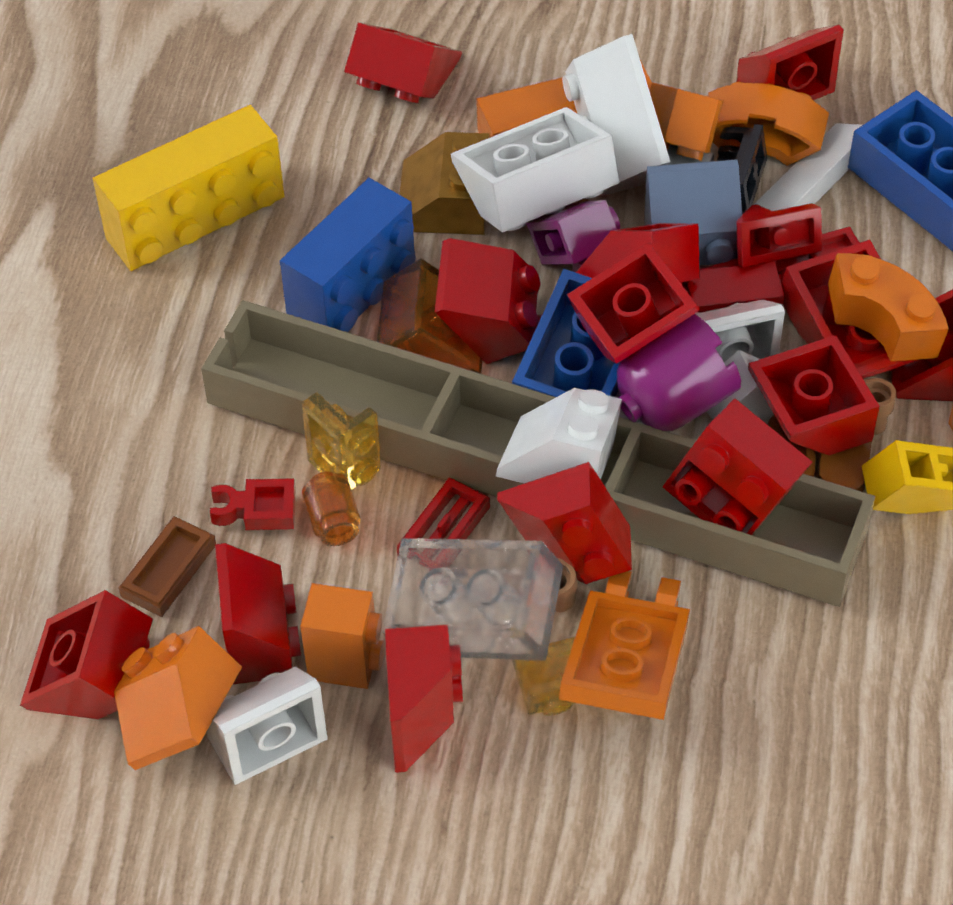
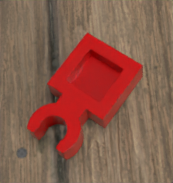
[210,478,296,530]

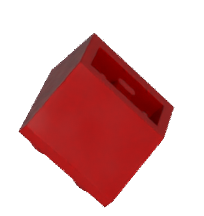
[576,223,700,284]
[662,398,812,535]

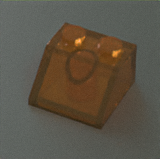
[377,258,483,374]

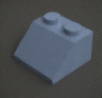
[644,160,742,265]

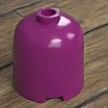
[617,314,741,432]

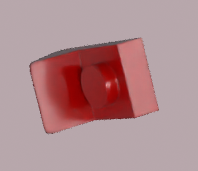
[736,203,822,267]

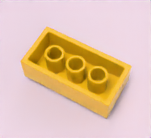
[92,104,285,272]

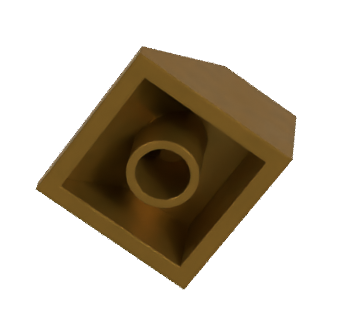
[399,132,489,235]

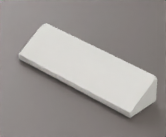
[755,124,862,211]

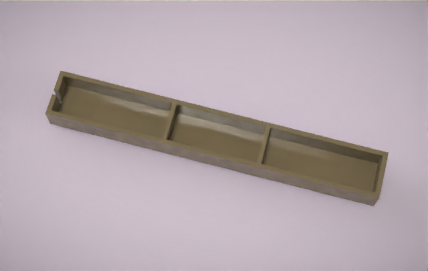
[201,300,875,607]

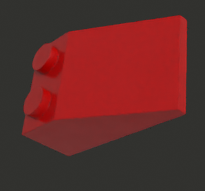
[782,239,921,379]

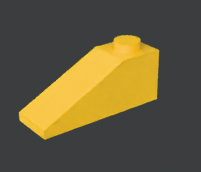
[861,440,953,514]

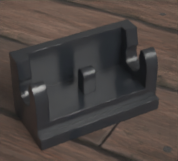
[717,124,768,215]

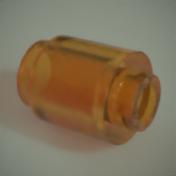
[302,471,361,546]

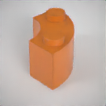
[650,82,723,160]
[708,82,829,166]
[828,253,949,361]

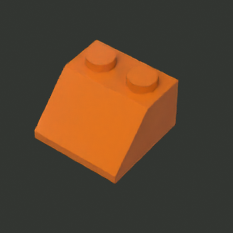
[114,626,242,770]

